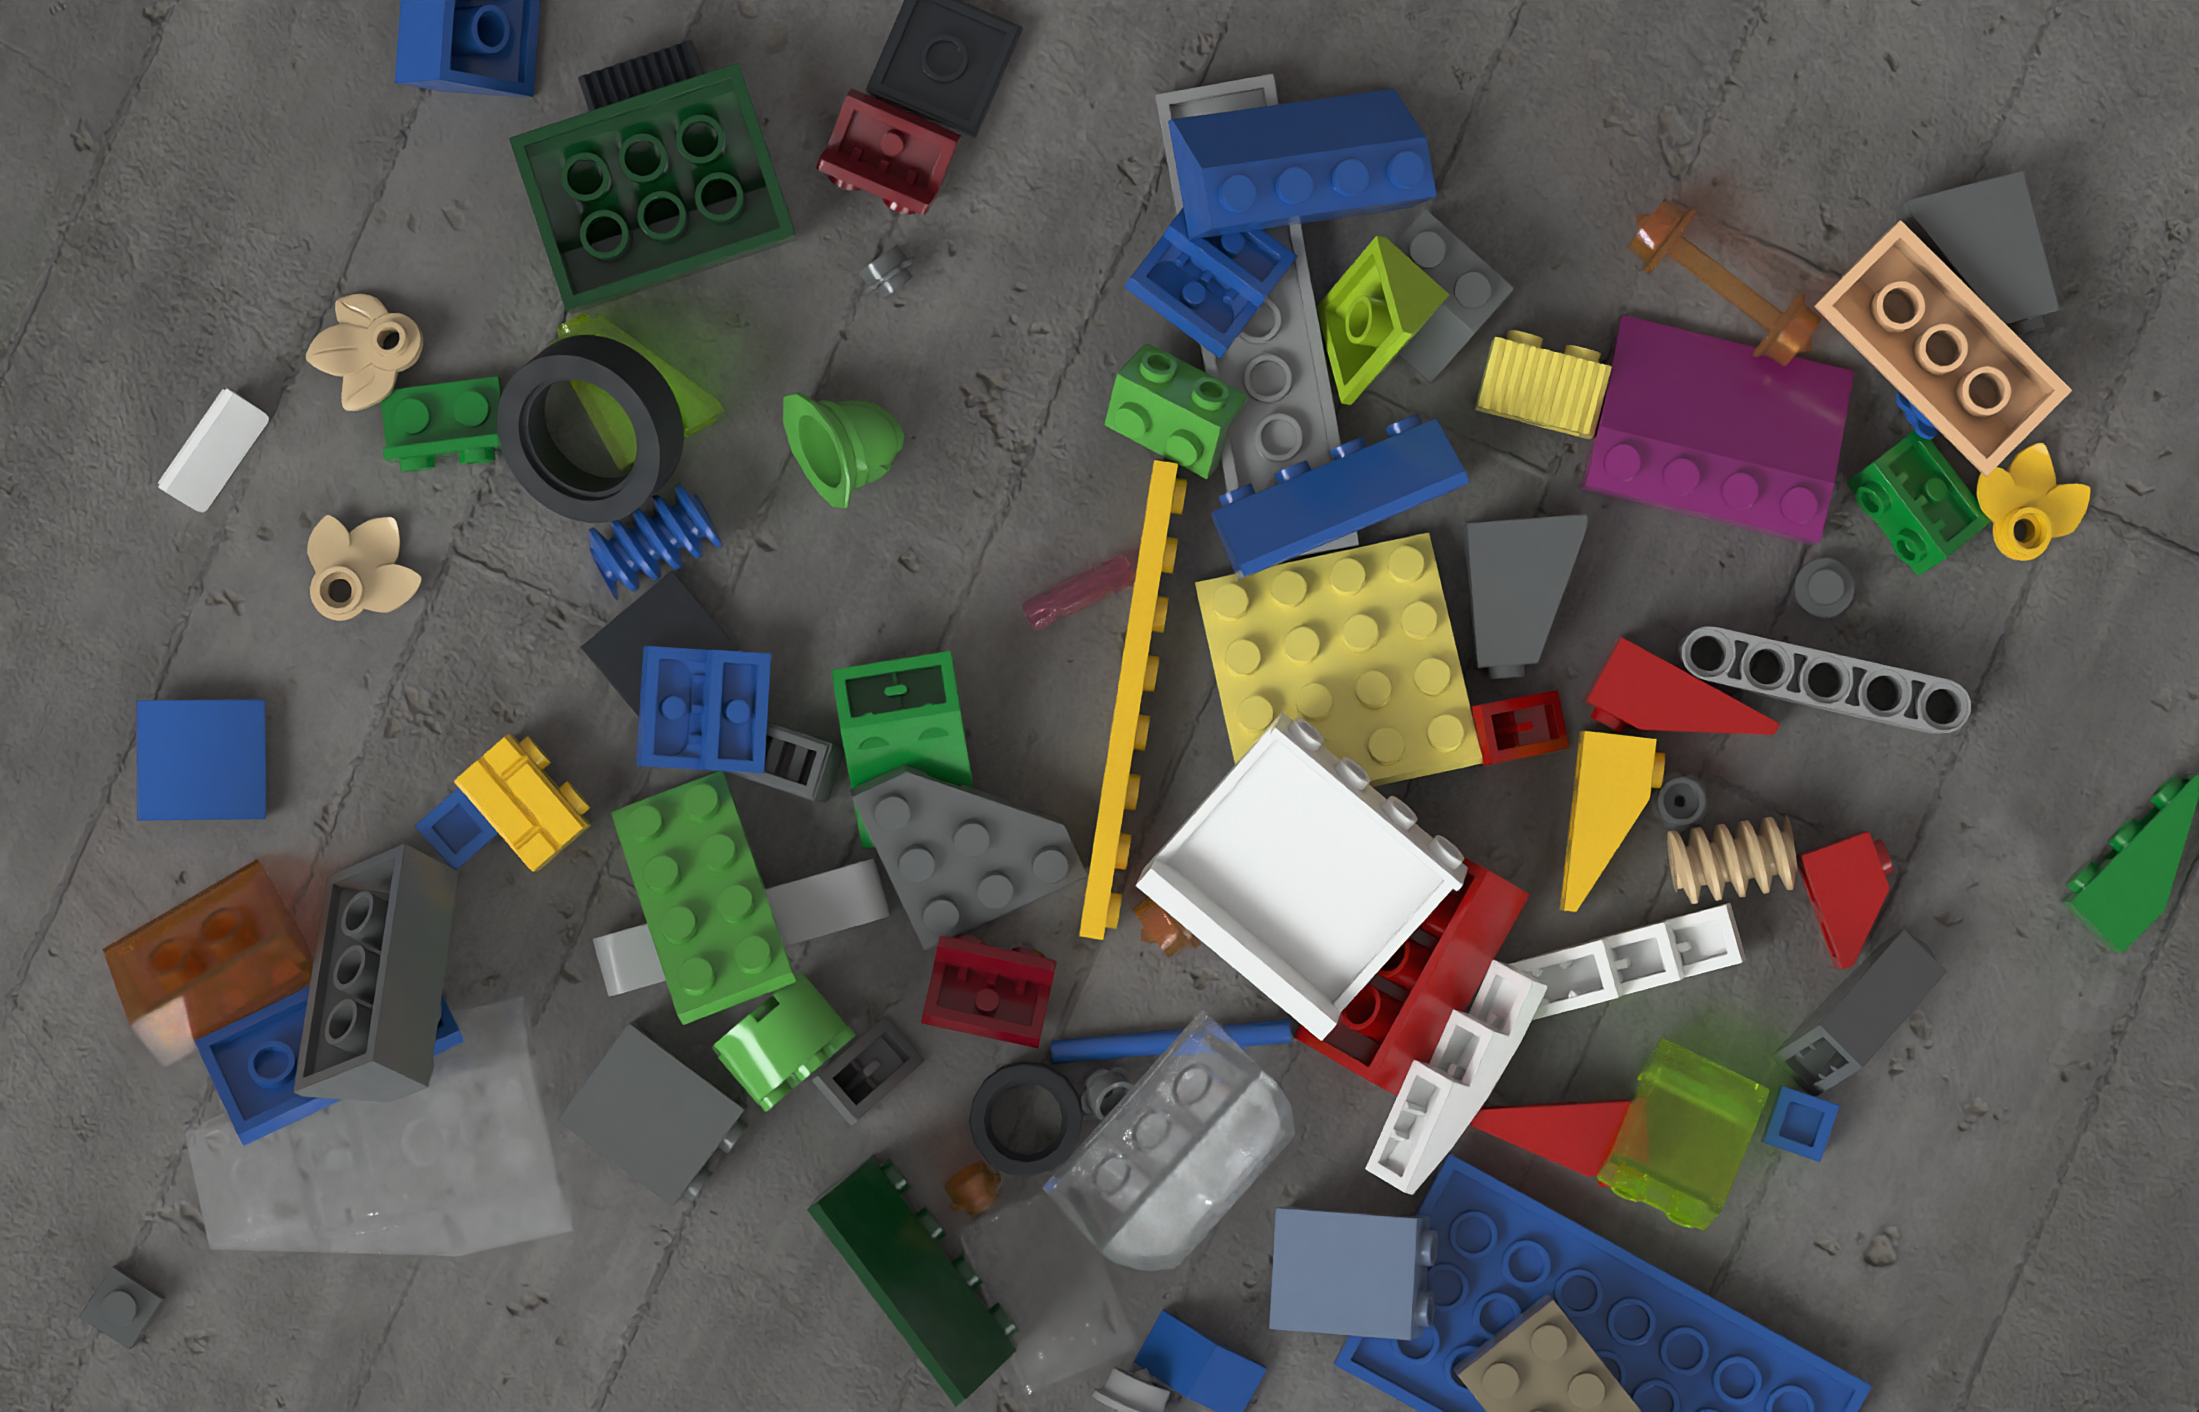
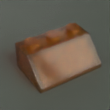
[102,859,314,1067]

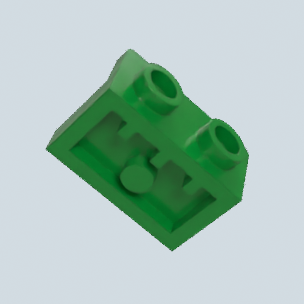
[381,376,502,472]
[1847,429,1992,575]

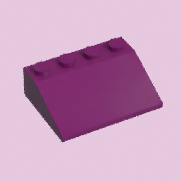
[1580,315,1854,546]

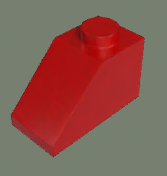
[1796,831,1893,970]

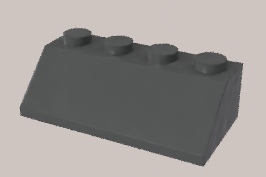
[293,843,459,1103]

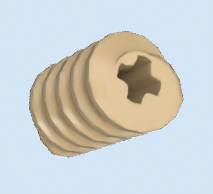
[1667,815,1797,904]

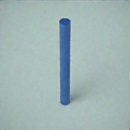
[1051,1019,1291,1064]

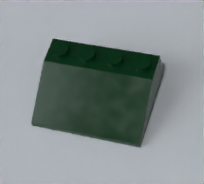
[509,62,798,314]
[807,1154,1020,1407]

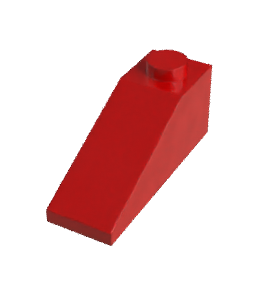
[1582,637,1780,735]
[1469,1098,1648,1187]

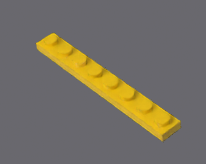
[1079,460,1187,940]

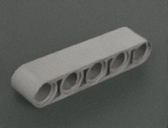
[1676,626,1971,734]
[592,858,891,997]

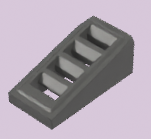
[725,721,844,802]

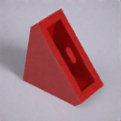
[1470,690,1570,767]

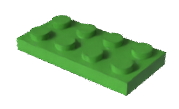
[611,771,797,1025]

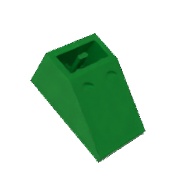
[831,651,974,849]

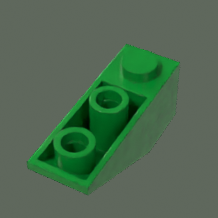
[2061,774,2199,953]

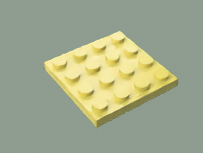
[1195,532,1482,787]

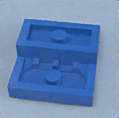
[1124,208,1297,359]
[636,646,771,773]
[136,699,266,821]

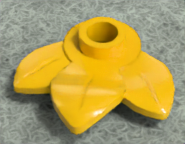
[1977,443,2090,561]

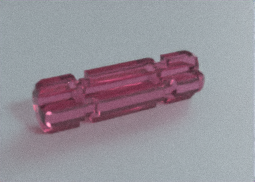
[1022,555,1135,630]

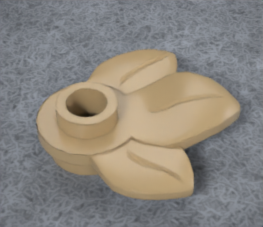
[306,293,423,411]
[307,515,422,621]

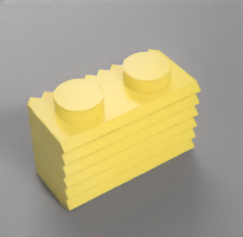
[1474,330,1612,440]

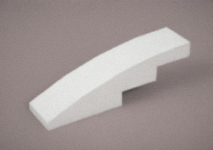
[1508,903,1746,1020]
[1365,959,1548,1195]

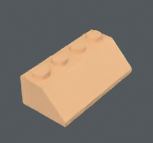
[1814,220,2072,477]

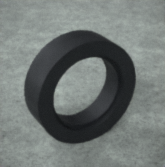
[497,335,684,523]

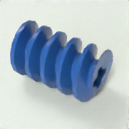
[588,483,723,600]

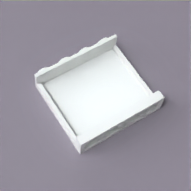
[1136,712,1468,1041]

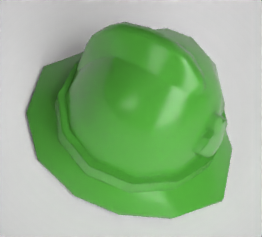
[783,392,904,508]

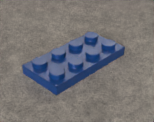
[194,987,464,1146]

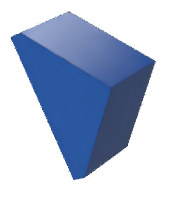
[1133,1309,1267,1412]

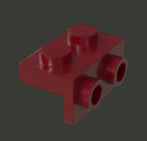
[816,88,961,215]
[921,934,1057,1049]

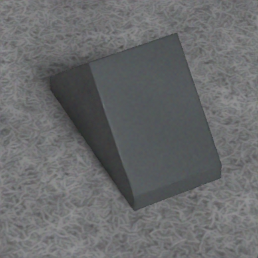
[811,1016,925,1126]

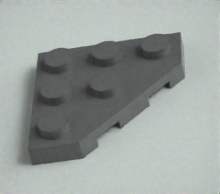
[850,765,1088,951]

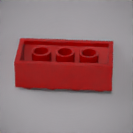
[1293,857,1530,1096]

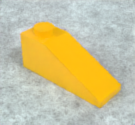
[1559,731,1665,912]

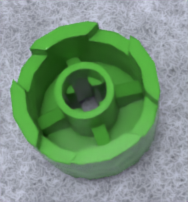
[711,971,856,1112]

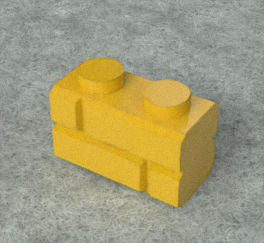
[454,734,591,872]

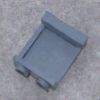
[1269,1205,1438,1340]

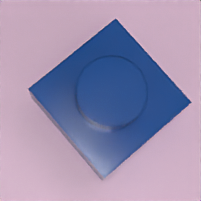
[415,788,499,870]
[1761,1085,1840,1162]

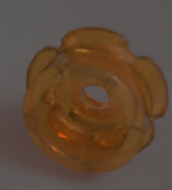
[944,1161,1001,1215]

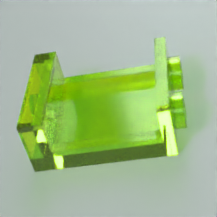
[1597,1037,1770,1230]

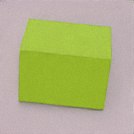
[1316,236,1450,405]

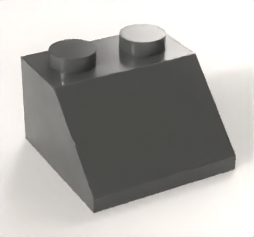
[1393,208,1515,384]

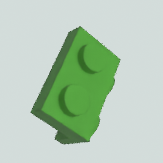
[1104,343,1247,479]

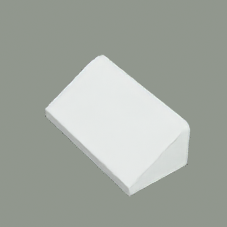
[158,388,269,513]

